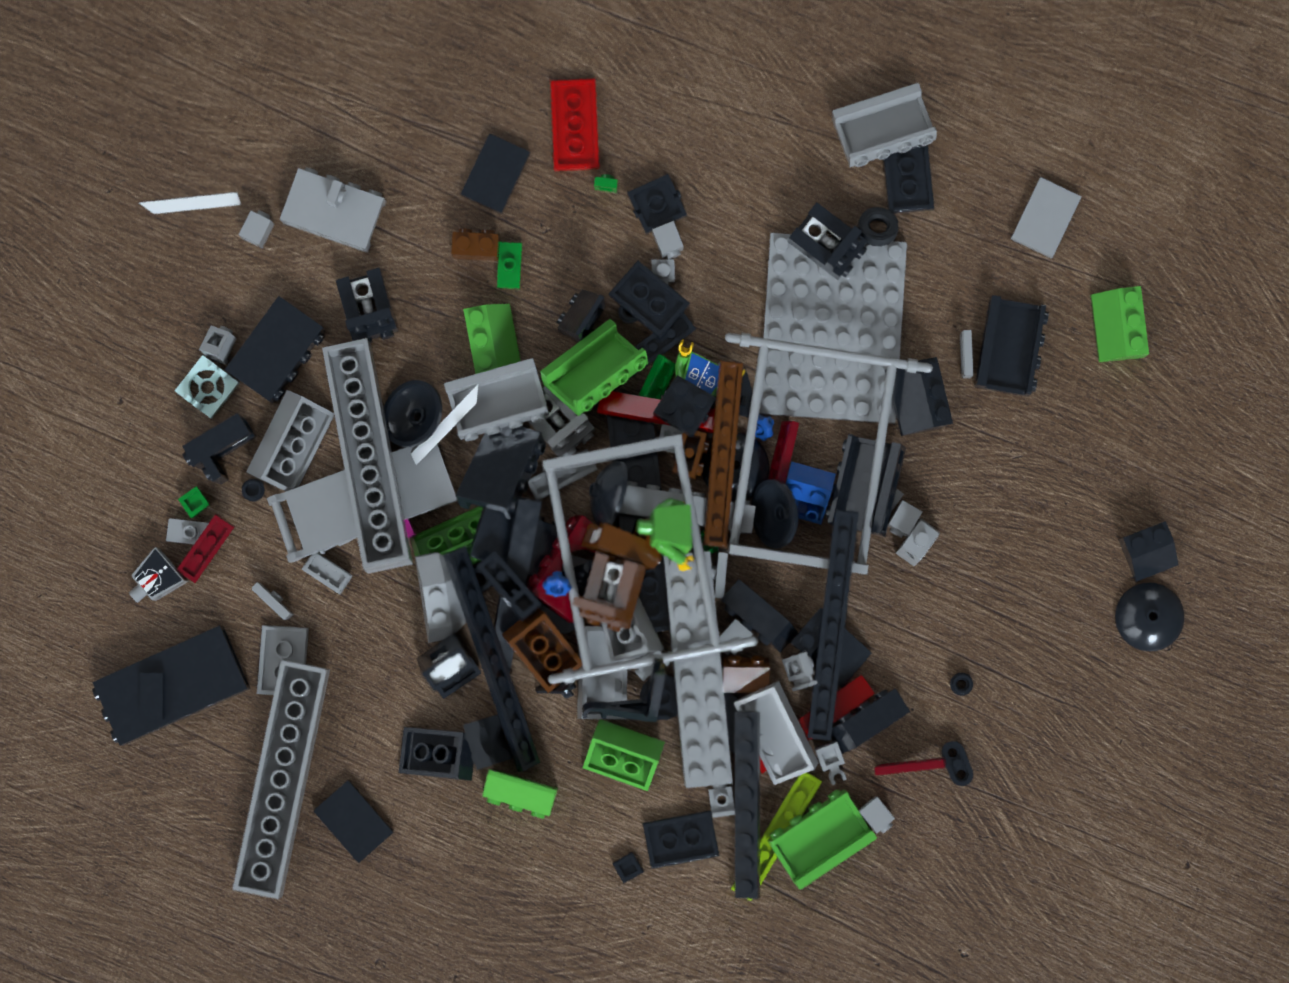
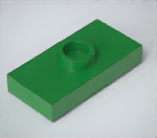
[497,242,522,289]
[639,354,676,400]

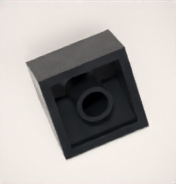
[1118,521,1179,582]

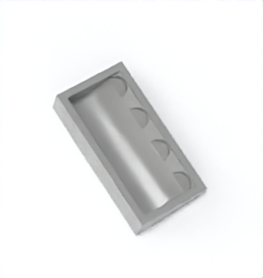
[577,626,627,719]
[734,681,819,785]

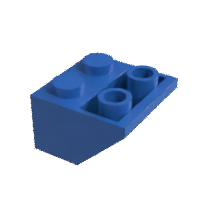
[785,462,836,524]

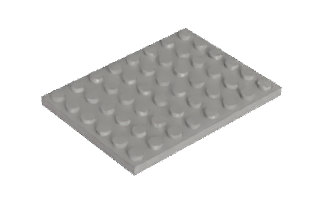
[759,233,907,424]

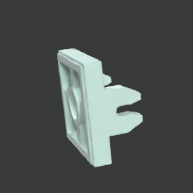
[175,355,240,419]

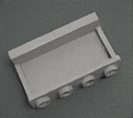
[832,83,937,167]
[280,167,386,253]
[444,358,549,441]

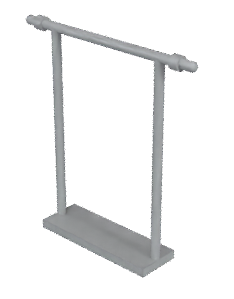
[725,332,933,575]
[543,435,757,684]

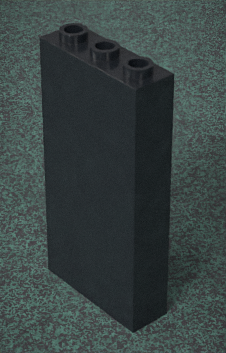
[92,625,251,746]

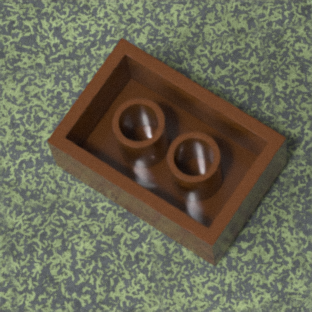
[502,608,582,693]

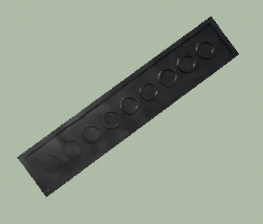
[607,415,669,632]

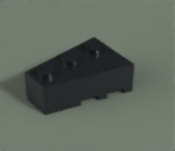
[721,579,798,653]
[831,688,911,754]

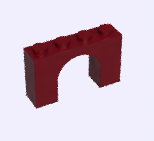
[527,515,596,623]

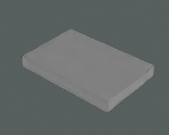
[1011,177,1081,259]
[257,625,309,695]

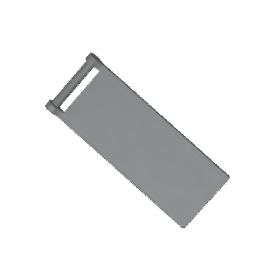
[267,444,457,563]

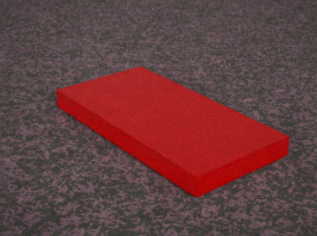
[550,79,599,171]

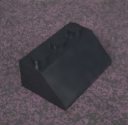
[885,357,953,436]

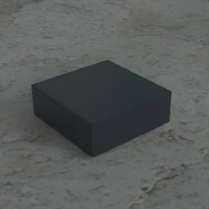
[612,852,644,884]

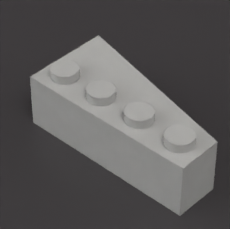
[602,570,664,662]

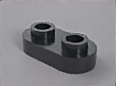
[941,741,973,786]

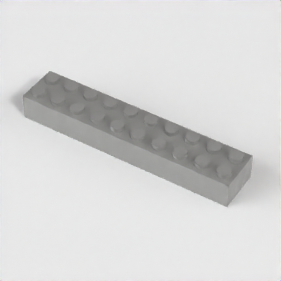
[322,338,413,574]
[663,551,732,788]
[233,660,330,899]

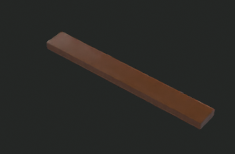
[703,360,743,547]

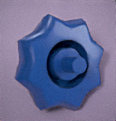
[755,414,774,441]
[542,571,572,597]

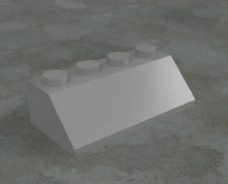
[246,390,335,491]

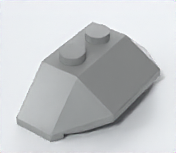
[415,552,466,643]

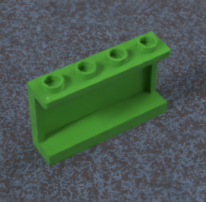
[540,319,648,416]
[767,789,877,890]

